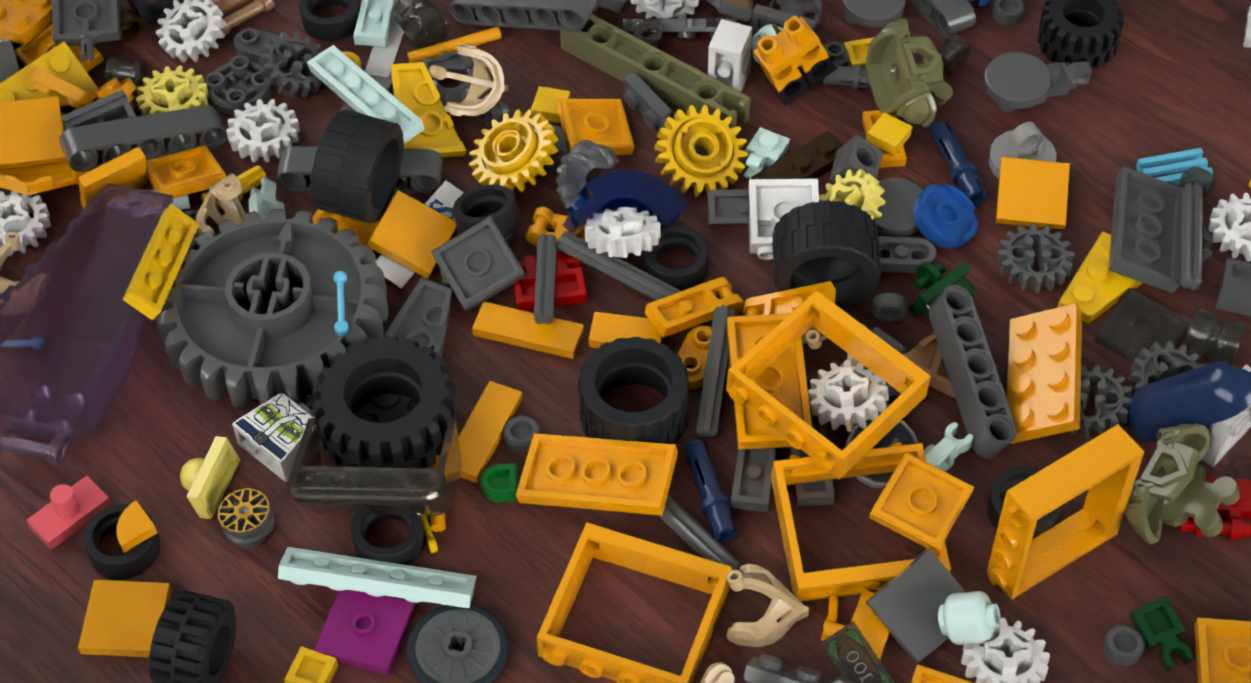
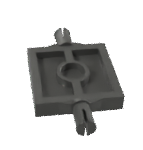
[52,0,121,61]

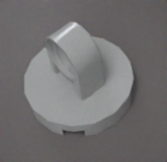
[988,122,1057,179]

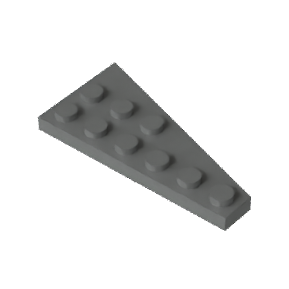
[318,278,453,483]

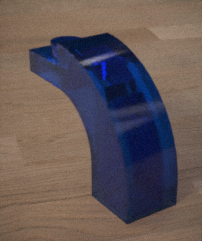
[562,170,689,234]

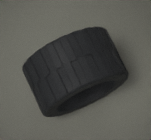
[310,109,404,224]
[772,200,881,308]
[578,337,689,444]

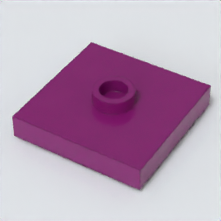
[314,589,415,676]

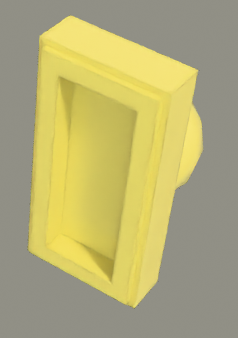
[180,436,240,519]

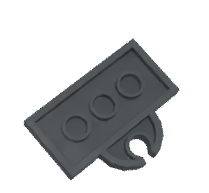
[1108,166,1214,293]

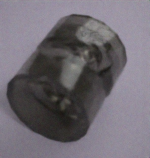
[392,0,450,49]
[1184,308,1247,366]

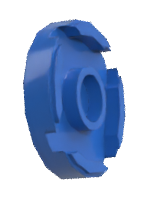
[913,184,979,249]

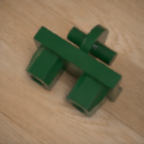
[909,262,976,319]

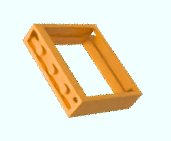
[726,290,931,480]
[987,424,1144,600]
[770,442,951,602]
[536,522,732,683]

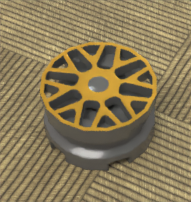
[218,488,276,548]

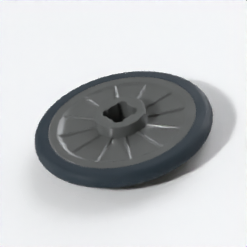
[407,604,509,683]

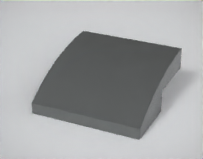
[866,549,965,663]

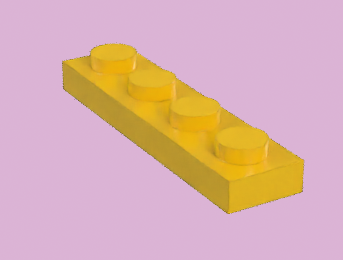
[122,204,199,320]

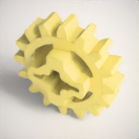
[136,66,209,116]
[819,169,885,219]

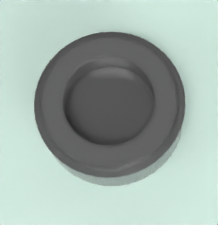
[992,0,1025,26]
[872,293,908,322]
[503,416,540,453]
[1103,625,1145,666]

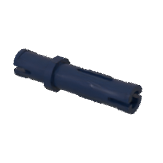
[930,120,987,205]
[684,439,738,543]

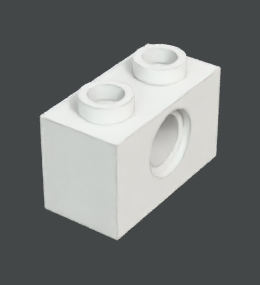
[708,19,752,92]

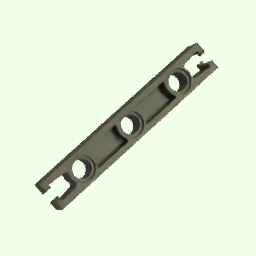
[560,14,751,128]

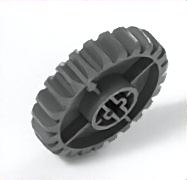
[156,208,389,409]

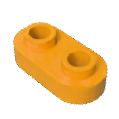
[29,66,96,109]
[678,326,712,390]

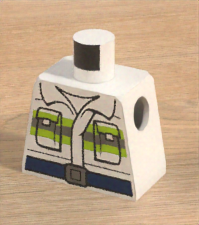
[232,394,319,482]

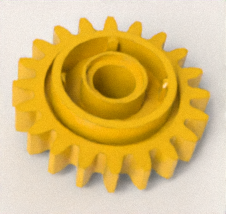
[654,105,748,197]
[469,109,559,192]

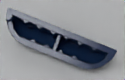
[1128,361,1251,442]

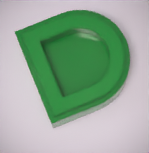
[480,463,518,503]

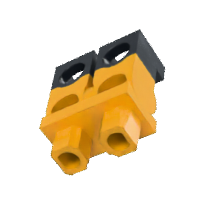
[753,16,836,106]

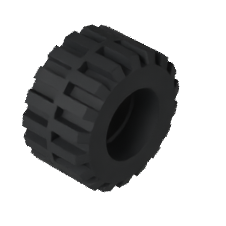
[1037,0,1124,68]
[149,590,236,683]

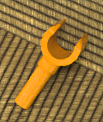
[821,595,847,648]

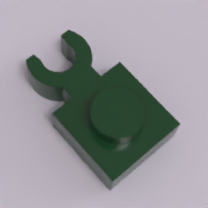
[1129,596,1193,672]

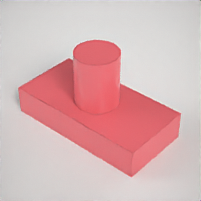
[26,476,112,551]

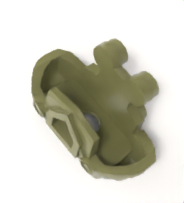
[866,18,953,127]
[1124,423,1240,545]

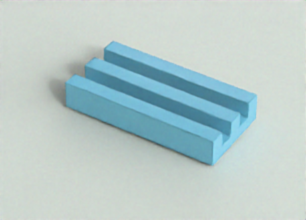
[1136,148,1213,186]

